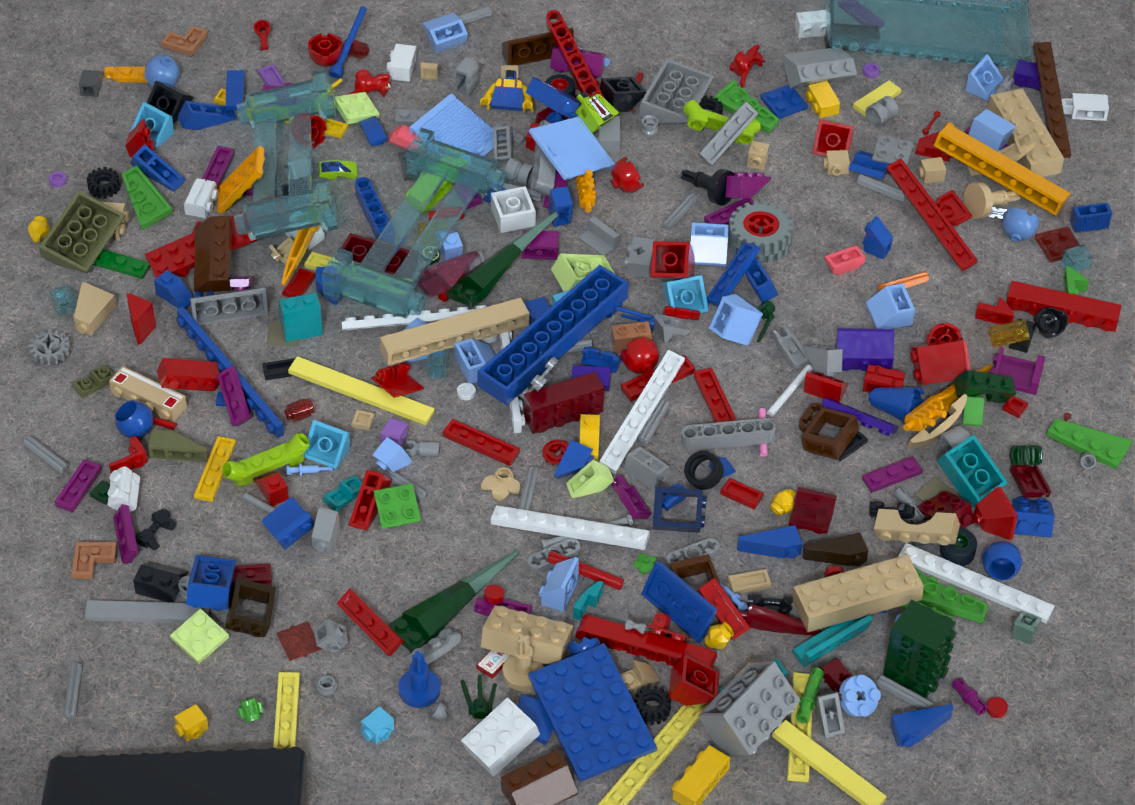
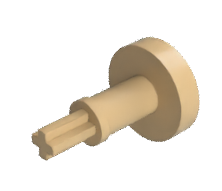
[963,182,1020,219]
[502,634,544,691]

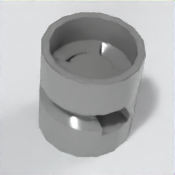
[865,96,899,127]
[504,158,533,187]

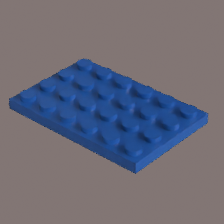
[528,644,657,782]

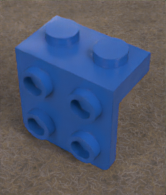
[262,497,315,550]
[1012,497,1055,538]

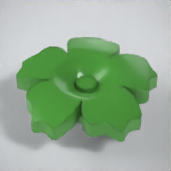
[633,553,657,574]

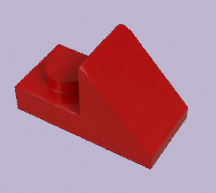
[975,297,1014,327]

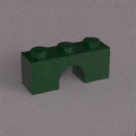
[954,370,1016,403]

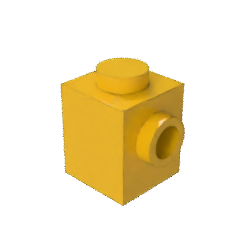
[174,704,209,741]

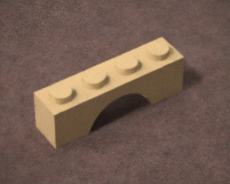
[874,509,960,545]

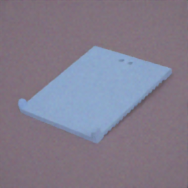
[409,93,503,169]
[528,116,615,180]

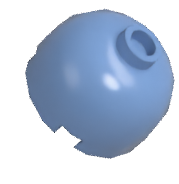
[144,55,180,86]
[1002,208,1040,242]

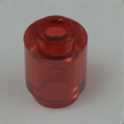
[342,39,369,60]
[284,399,315,423]

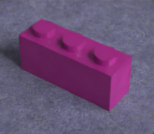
[550,45,606,78]

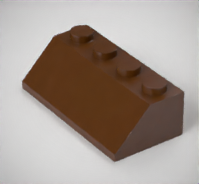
[502,27,574,66]
[194,216,232,293]

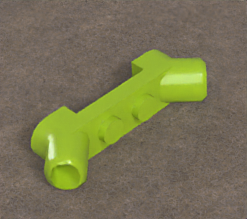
[683,100,761,144]
[222,433,310,486]

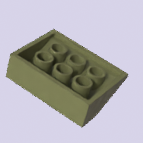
[39,190,126,273]

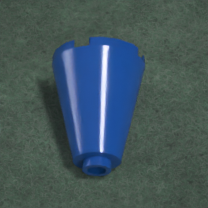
[869,387,924,423]

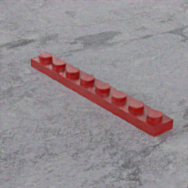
[886,158,978,272]

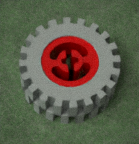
[728,201,793,264]

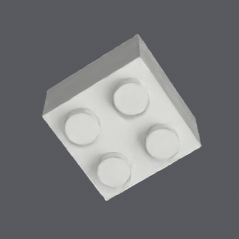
[491,186,536,233]

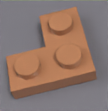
[161,26,208,56]
[72,542,117,579]

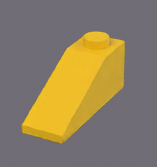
[579,414,600,462]

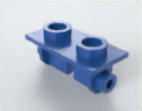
[580,346,622,373]

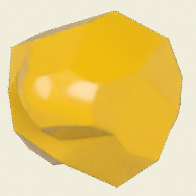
[28,216,50,243]
[769,489,795,517]
[705,622,734,650]

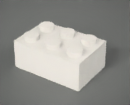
[461,697,540,777]

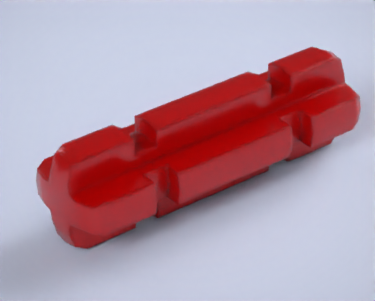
[663,306,700,320]

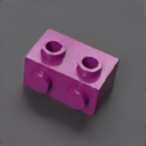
[521,230,559,260]

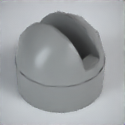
[1080,452,1096,469]
[430,702,448,720]

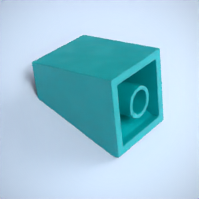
[278,293,323,342]

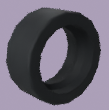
[684,451,724,490]

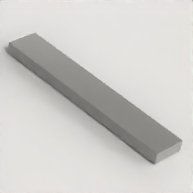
[85,600,210,623]

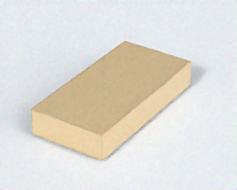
[727,569,772,594]

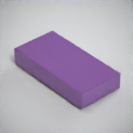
[258,64,285,86]

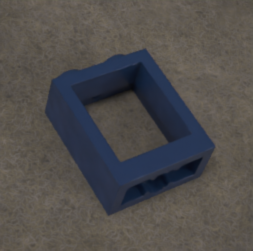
[652,487,707,533]

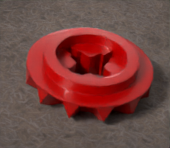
[542,440,569,466]

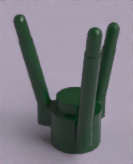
[756,300,775,343]
[460,675,497,719]

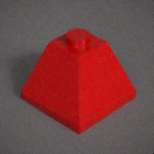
[973,486,1018,540]

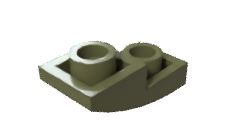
[72,365,115,398]

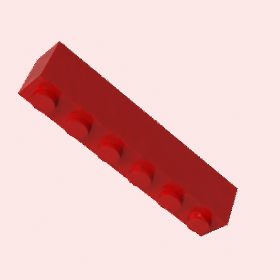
[1006,281,1122,332]

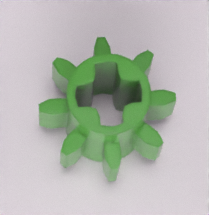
[237,697,264,722]

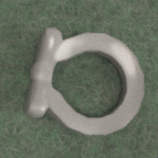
[625,619,651,634]

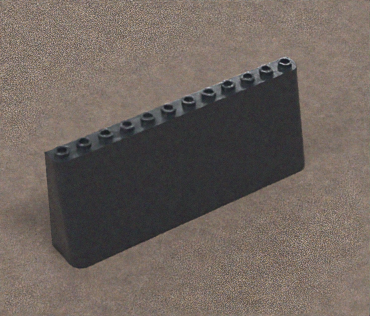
[41,747,307,805]

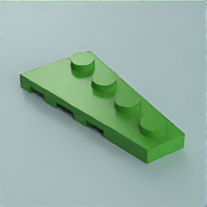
[713,79,779,134]
[122,165,173,229]
[1046,419,1133,469]
[916,569,989,624]

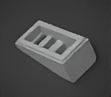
[493,125,513,161]

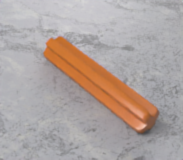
[878,271,929,292]

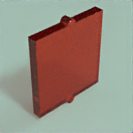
[276,622,321,661]

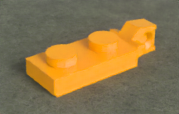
[104,66,148,83]

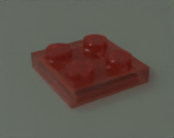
[1035,226,1084,263]

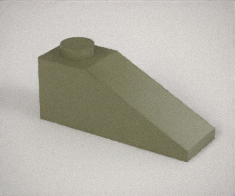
[148,429,208,462]

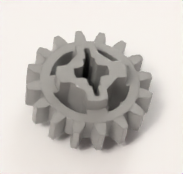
[28,329,71,366]

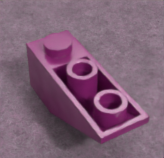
[726,172,771,199]

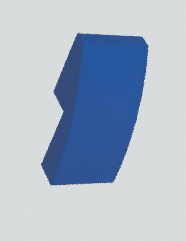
[359,116,388,146]

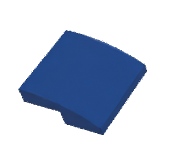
[849,150,890,179]
[517,696,553,745]

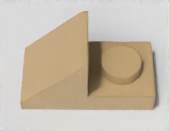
[620,660,660,693]

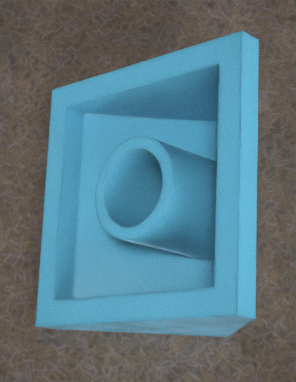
[130,102,174,148]
[305,420,350,469]

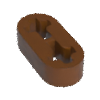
[798,403,824,433]

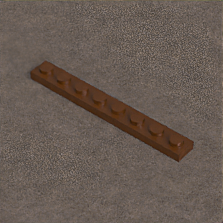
[1033,42,1071,158]

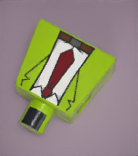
[576,91,619,134]

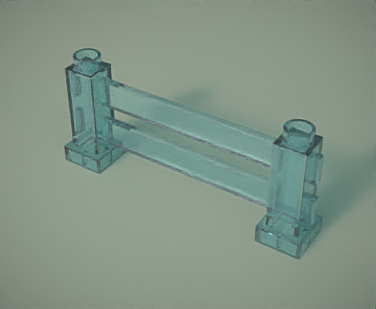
[234,69,338,240]
[322,128,506,319]

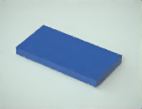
[641,561,718,643]

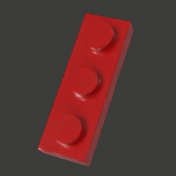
[697,578,750,640]

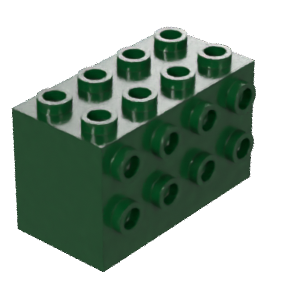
[883,600,957,698]

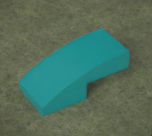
[323,475,362,511]
[573,581,604,621]

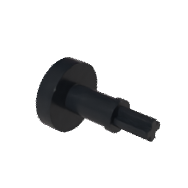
[681,169,734,206]

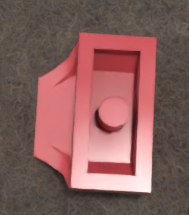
[387,125,426,151]
[824,245,866,275]

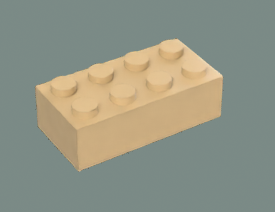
[481,605,574,665]

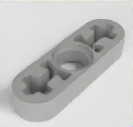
[527,538,580,573]
[666,538,720,569]

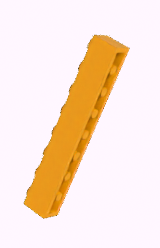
[934,124,1071,216]

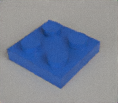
[760,84,808,119]

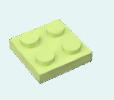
[333,92,380,124]
[170,609,229,664]

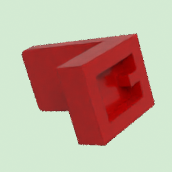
[109,436,148,475]

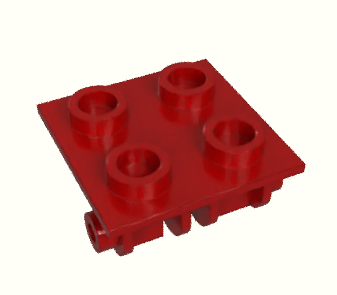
[371,362,424,398]
[647,613,692,641]

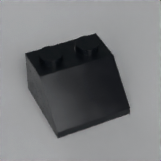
[600,77,646,114]
[147,81,194,124]
[133,562,189,603]

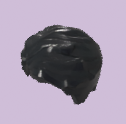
[1034,307,1068,339]

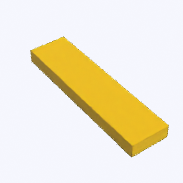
[194,436,237,502]

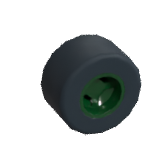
[939,528,977,566]

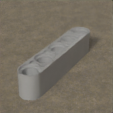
[531,120,556,196]
[681,418,776,450]

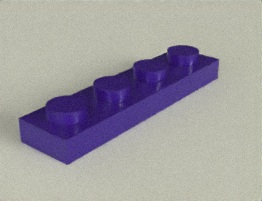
[822,398,899,436]

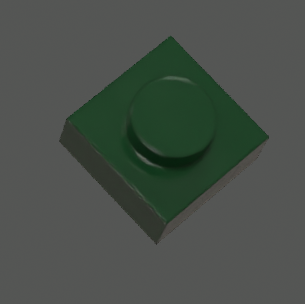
[90,480,110,505]

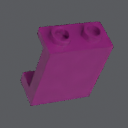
[990,347,1045,395]

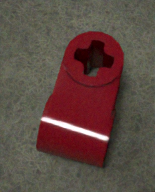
[818,657,853,697]

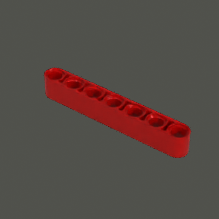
[546,10,605,99]
[575,615,717,668]

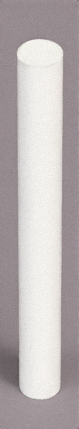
[767,364,813,417]

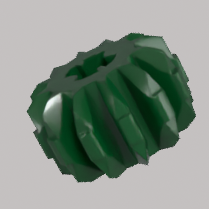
[1010,445,1043,465]

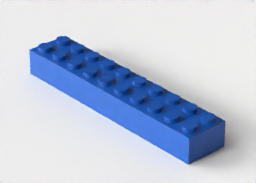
[477,265,629,405]

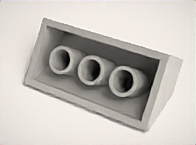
[781,47,857,89]
[190,287,268,325]

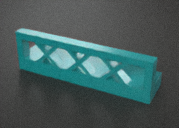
[792,614,873,667]

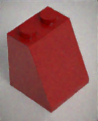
[651,241,695,278]
[910,338,971,385]

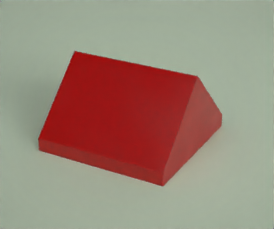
[812,119,854,157]
[126,293,156,345]
[804,371,849,402]

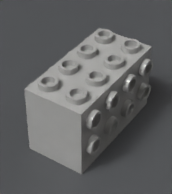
[698,661,800,756]

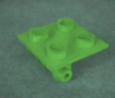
[374,483,421,529]

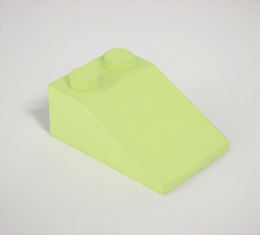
[551,253,615,292]

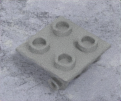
[872,135,913,165]

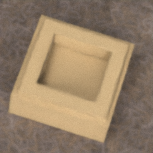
[420,62,439,80]
[351,410,375,431]

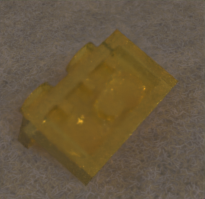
[989,319,1030,348]

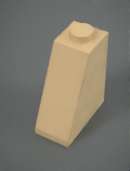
[74,282,117,336]

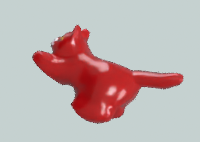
[729,44,765,88]
[347,69,391,97]

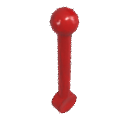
[922,111,941,135]

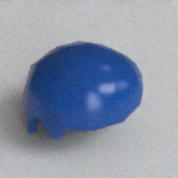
[567,637,601,656]

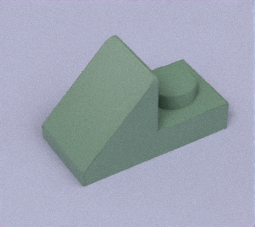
[1012,611,1042,645]

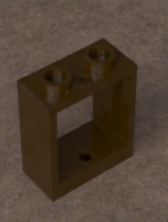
[225,578,276,637]

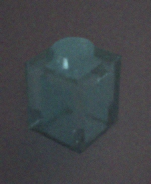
[1062,244,1093,272]
[50,285,76,317]
[427,349,449,378]

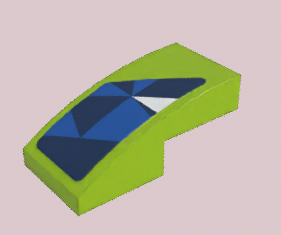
[318,160,357,180]

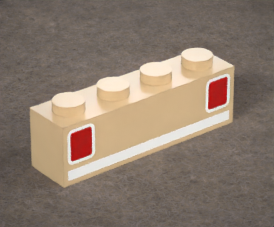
[109,366,187,422]

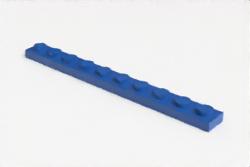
[176,306,284,438]

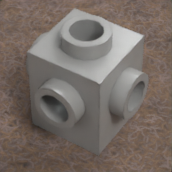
[314,619,349,653]

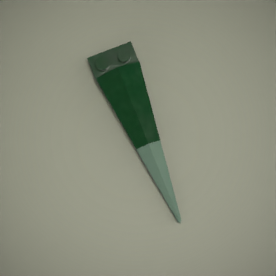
[446,211,558,307]
[388,550,520,653]

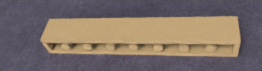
[380,298,530,366]

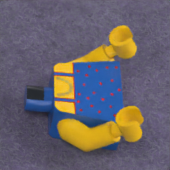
[479,70,534,113]

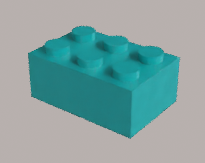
[937,435,1008,508]

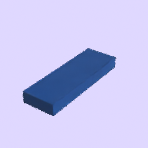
[225,70,245,110]

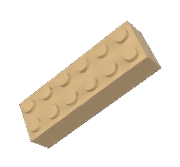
[988,88,1064,177]
[793,555,924,632]

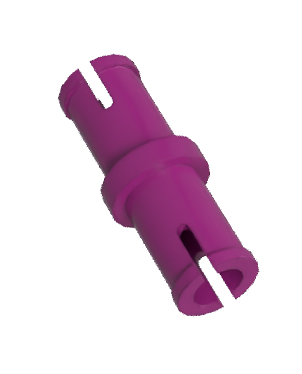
[952,678,988,715]

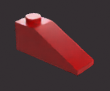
[348,470,392,531]

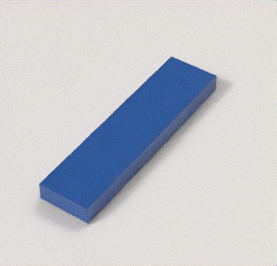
[707,242,761,307]

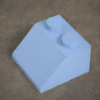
[539,557,579,612]

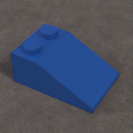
[186,555,236,611]

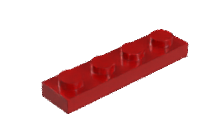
[621,356,695,402]
[693,368,737,423]
[443,419,520,466]
[336,588,404,656]

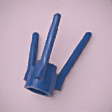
[614,306,655,331]

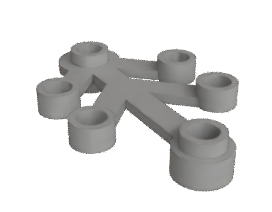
[520,357,559,399]

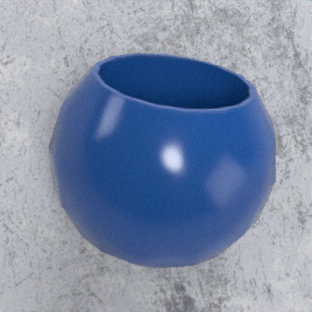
[115,400,153,438]
[982,541,1023,581]

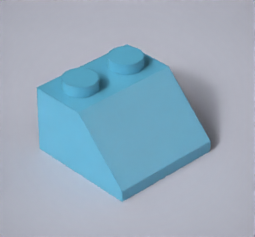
[661,275,709,317]

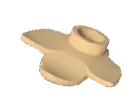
[481,467,520,501]

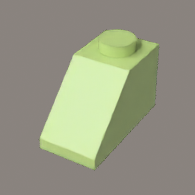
[566,460,614,498]

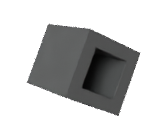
[79,70,102,97]

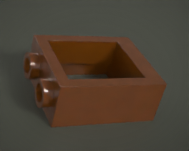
[801,407,859,460]
[670,554,723,589]

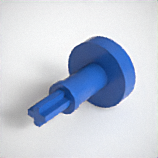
[399,650,441,708]

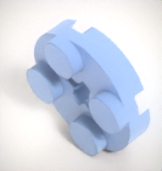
[839,675,881,717]

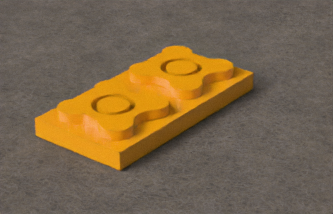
[217,146,265,213]

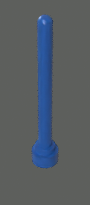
[328,6,367,79]

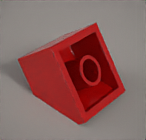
[668,654,720,706]

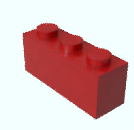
[157,358,219,391]

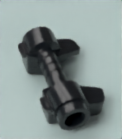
[869,501,915,519]
[136,509,176,550]
[747,594,793,613]

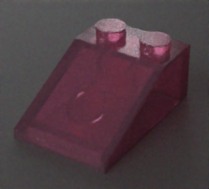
[415,251,478,298]

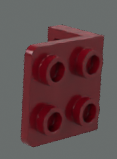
[789,487,837,534]
[917,491,974,529]

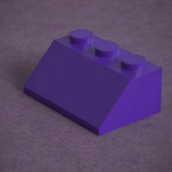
[835,328,894,371]

